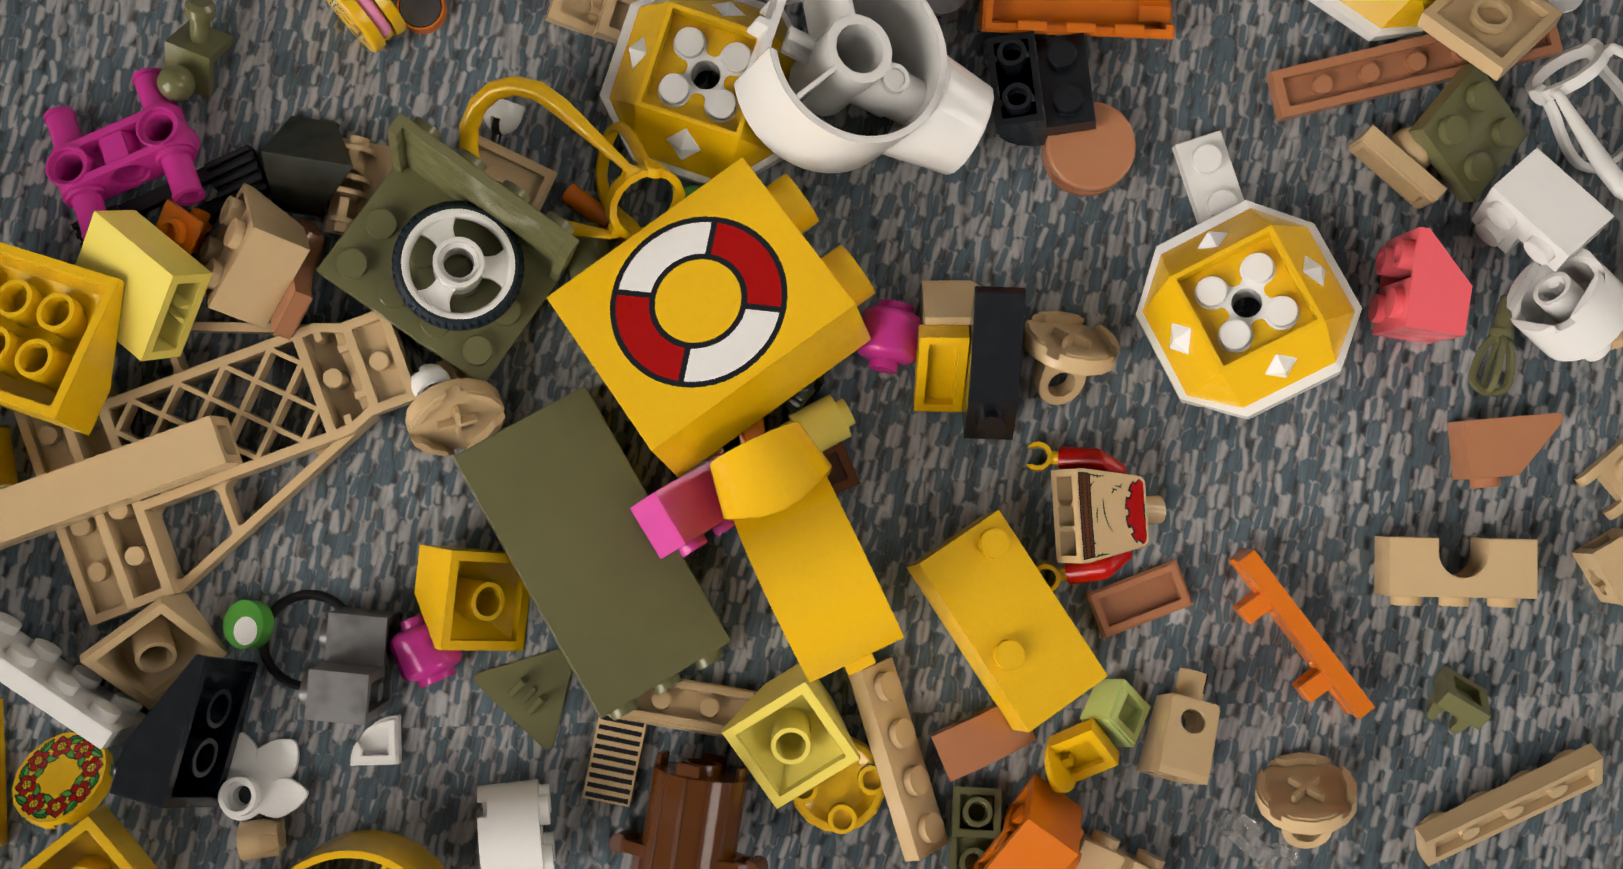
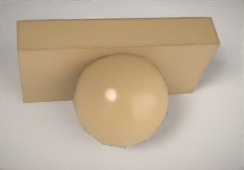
[1348,125,1447,209]

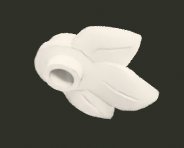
[218,732,309,821]

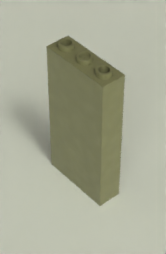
[453,386,731,721]

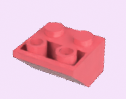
[1368,227,1472,344]

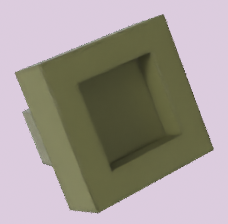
[1426,665,1491,734]

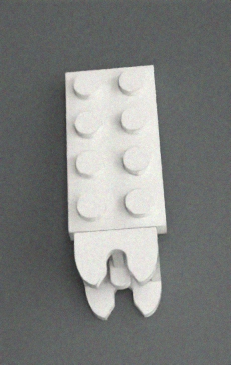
[0,611,146,750]

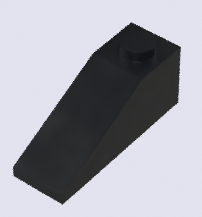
[962,286,1026,440]

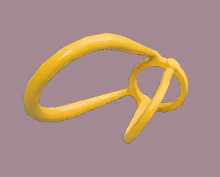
[459,75,685,240]

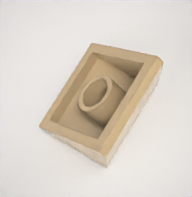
[79,593,228,710]

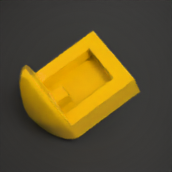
[1044,718,1120,794]

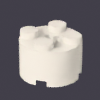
[1507,248,1623,362]
[477,779,556,869]

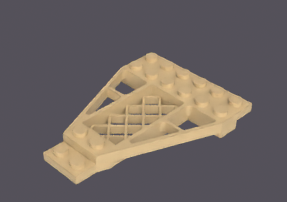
[13,311,415,626]

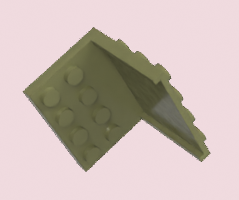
[316,112,579,381]

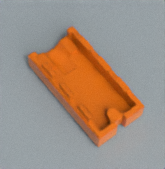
[977,0,1175,40]

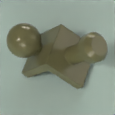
[157,0,234,102]

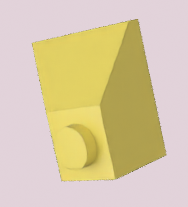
[722,663,860,809]

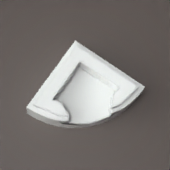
[350,714,402,766]

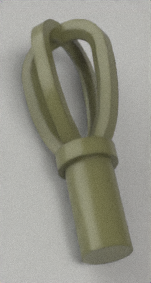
[1468,295,1516,397]

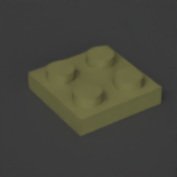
[1408,64,1528,203]

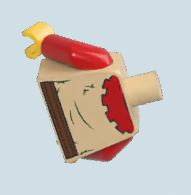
[1026,441,1166,591]

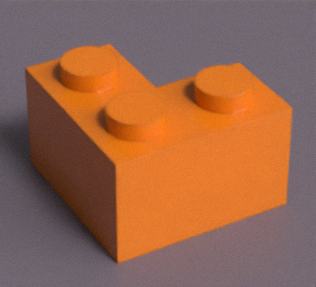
[973,774,1084,869]

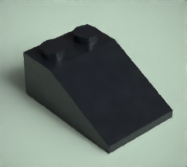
[110,654,259,808]

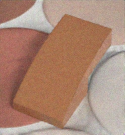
[930,704,1036,782]

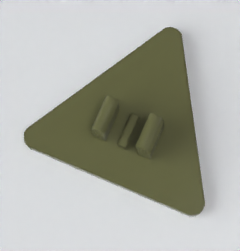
[474,648,572,750]

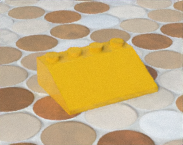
[0,242,125,436]

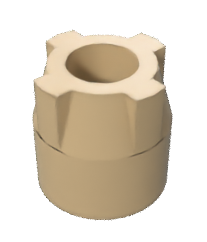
[236,817,287,861]

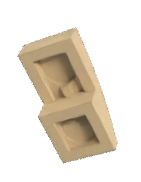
[545,0,639,44]

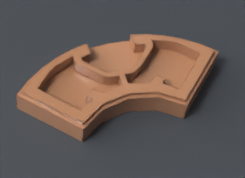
[271,217,325,340]

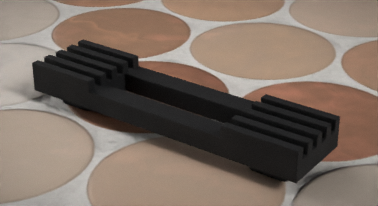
[71,144,270,247]

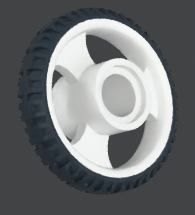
[392,200,525,331]

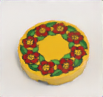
[12,732,114,829]

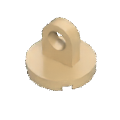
[1022,311,1120,405]
[405,361,505,456]
[1255,752,1357,849]

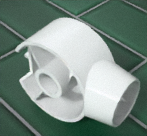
[734,0,994,175]

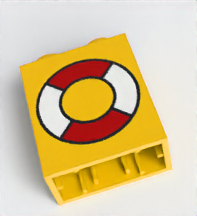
[546,157,875,478]

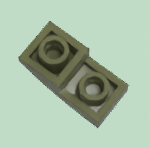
[948,786,1002,869]

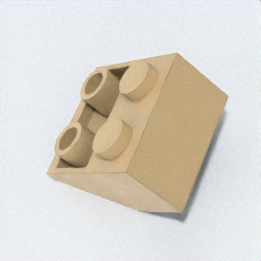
[197,183,310,329]

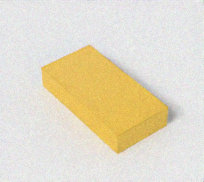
[913,325,970,412]

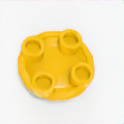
[793,736,885,834]

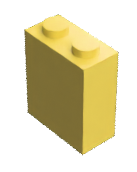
[76,210,213,361]

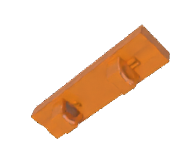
[1228,548,1375,719]

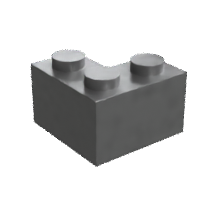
[299,607,400,725]

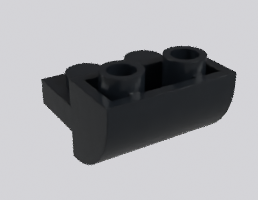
[985,31,1096,146]

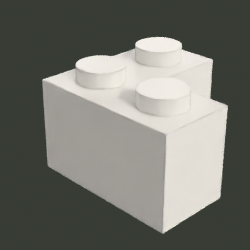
[1471,148,1614,272]

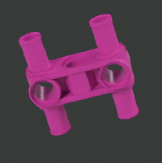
[43,67,206,242]

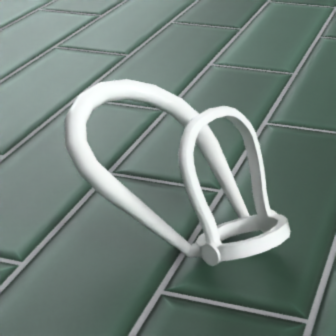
[1524,38,1623,201]

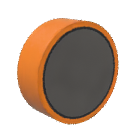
[396,0,447,34]

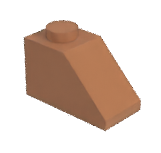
[1447,412,1563,488]

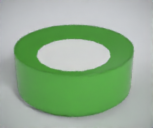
[223,600,274,649]

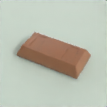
[1085,559,1194,639]

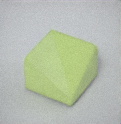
[1080,679,1151,748]

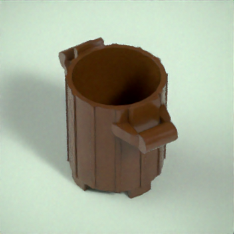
[609,750,768,869]

